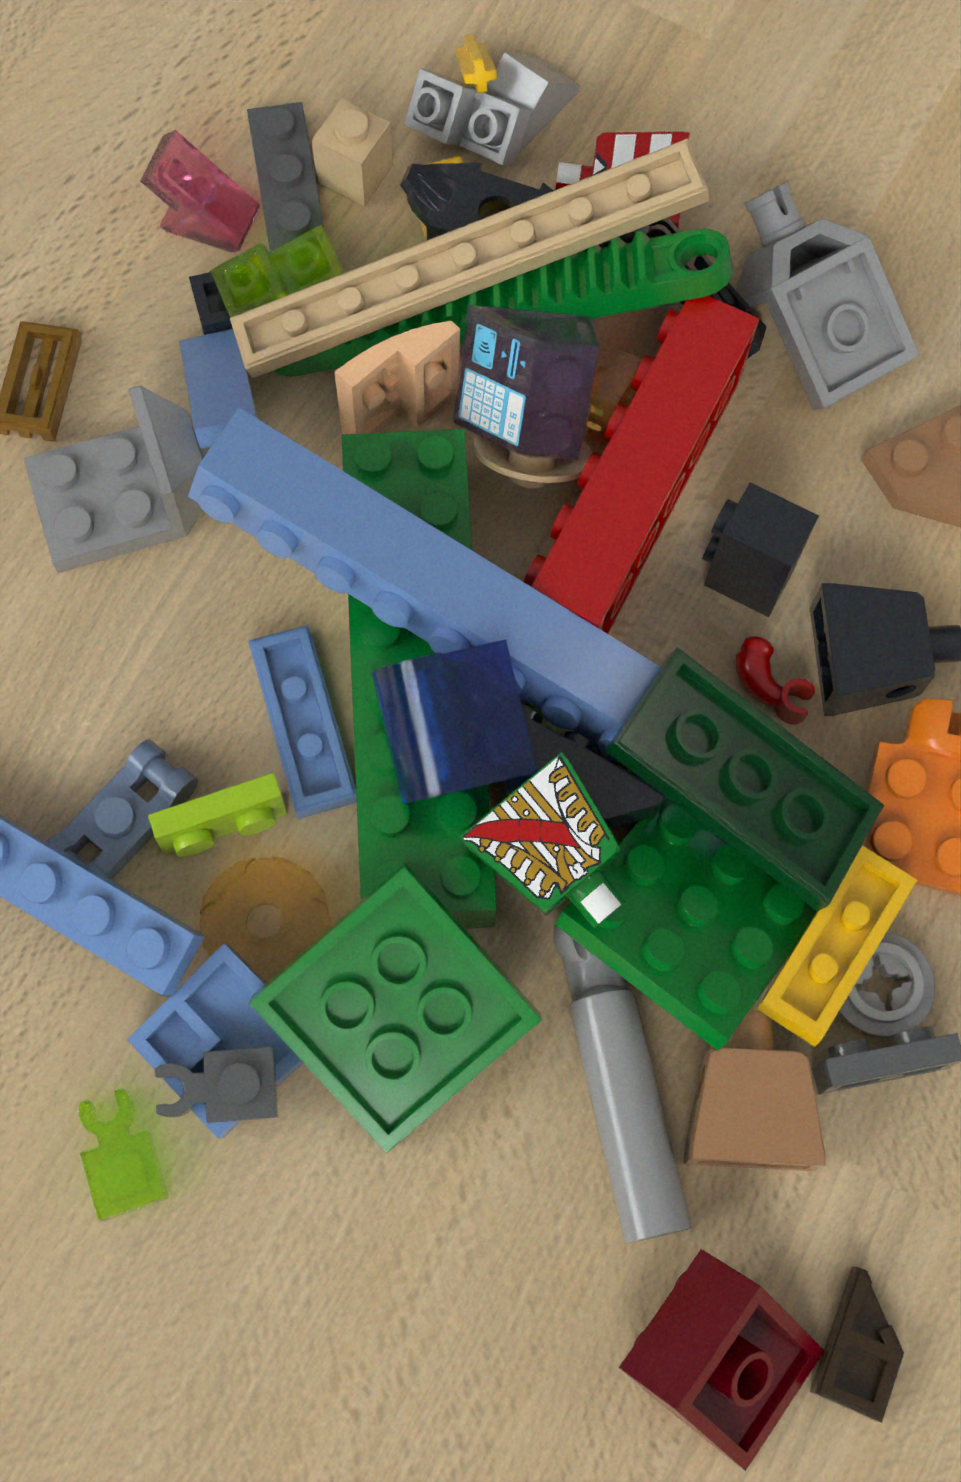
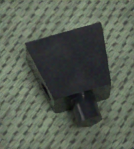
[809,583,961,716]

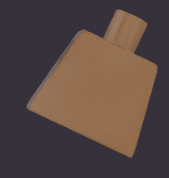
[684,1011,826,1171]

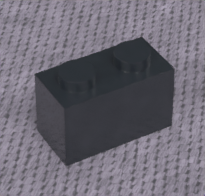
[702,482,819,617]

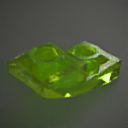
[210,225,346,318]

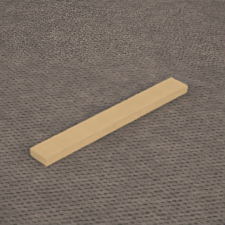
[230,139,709,379]

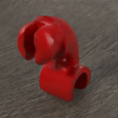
[736,636,815,725]

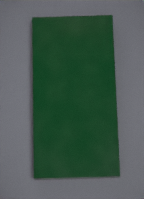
[605,647,884,911]

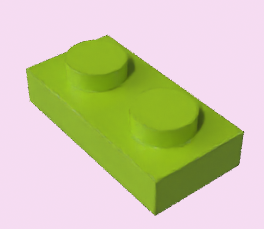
[148,772,287,857]

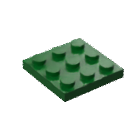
[555,796,817,1052]
[249,863,542,1153]

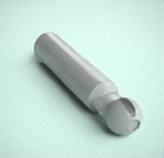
[553,912,692,1244]

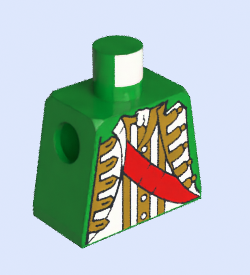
[460,752,626,928]

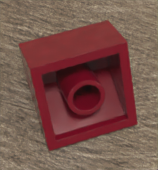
[618,1249,825,1471]

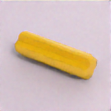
[455,34,497,94]

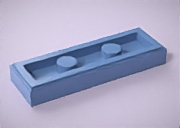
[179,329,258,449]
[249,625,357,819]

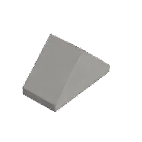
[487,52,579,154]

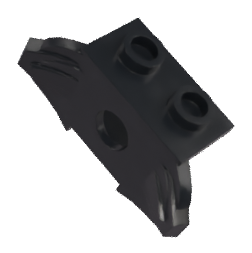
[400,163,554,240]

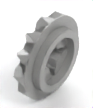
[839,932,935,1038]

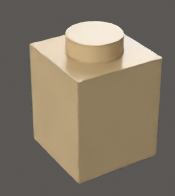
[312,98,393,207]

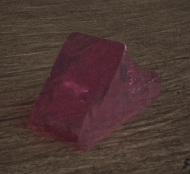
[140,130,261,253]

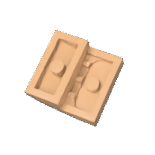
[335,321,460,434]

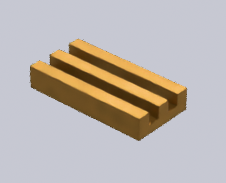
[0,321,82,442]

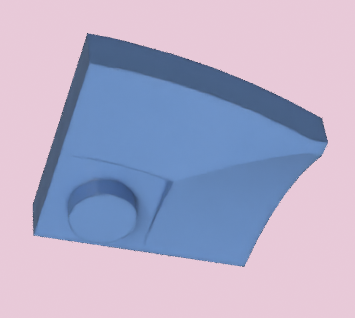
[127,943,304,1138]

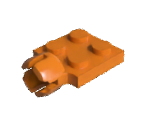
[863,698,961,896]

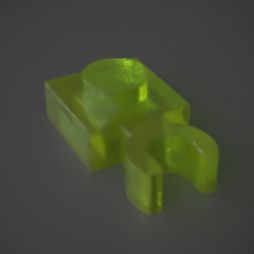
[79,1088,169,1222]

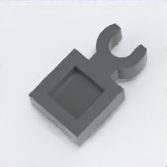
[155,1047,278,1123]

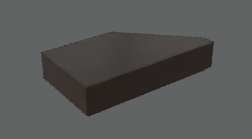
[810,1267,904,1423]

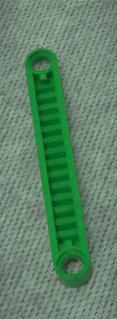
[274,229,733,377]

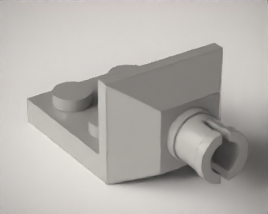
[736,181,920,410]
[24,385,211,573]

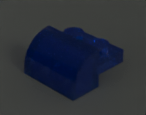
[371,639,537,804]

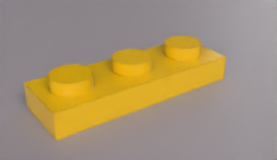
[757,845,918,1047]

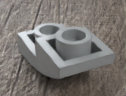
[404,68,532,166]

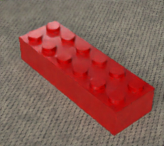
[523,296,760,634]

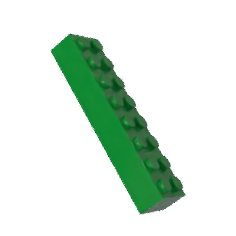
[341,429,497,929]

